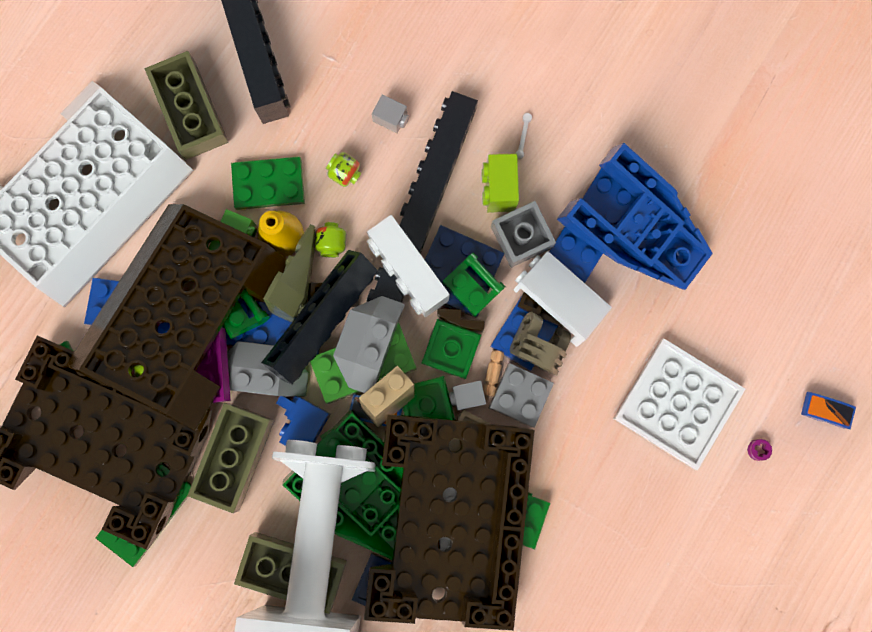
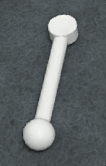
[515,113,532,159]

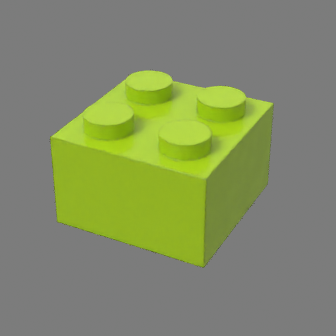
[481,154,519,213]

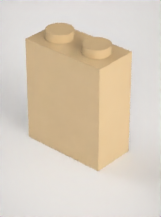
[359,366,415,428]

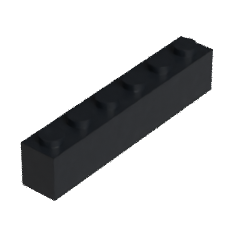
[261,250,378,385]

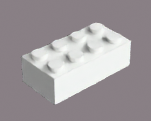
[367,215,450,318]

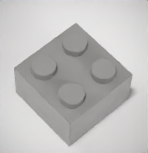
[491,201,556,268]
[488,363,554,428]

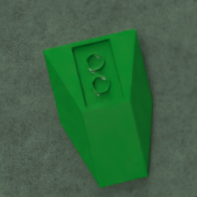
[282,409,403,560]

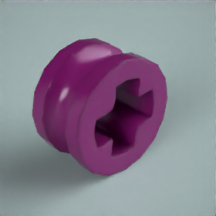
[747,439,772,461]

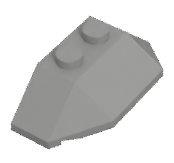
[333,296,405,393]
[227,341,309,396]

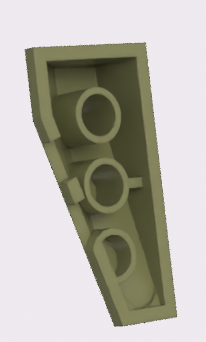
[263,224,316,322]

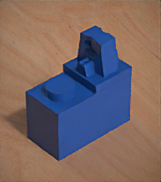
[276,396,331,446]

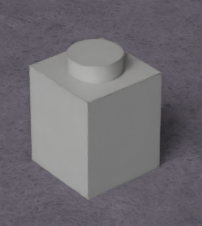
[372,94,409,133]
[449,381,486,411]

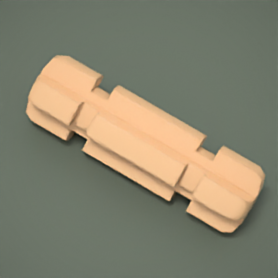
[483,350,504,397]

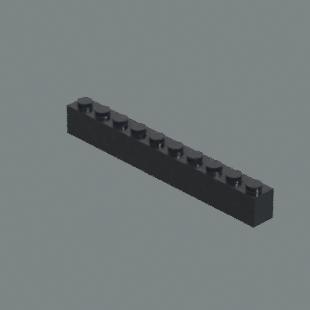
[366,91,478,303]

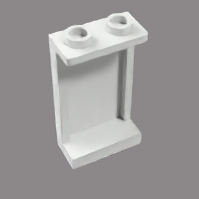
[513,251,612,347]

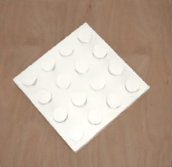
[613,338,745,471]

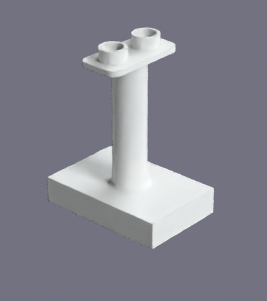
[234,440,376,632]

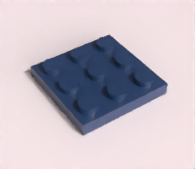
[425,225,504,318]

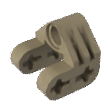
[510,312,571,376]

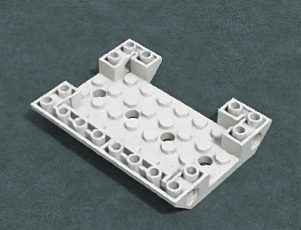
[0,81,194,307]

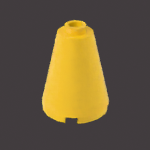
[257,211,304,257]

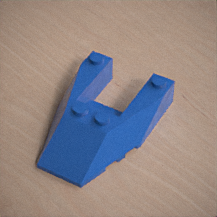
[557,143,713,290]

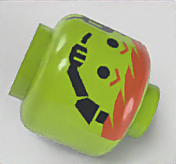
[325,152,361,187]
[315,222,346,258]

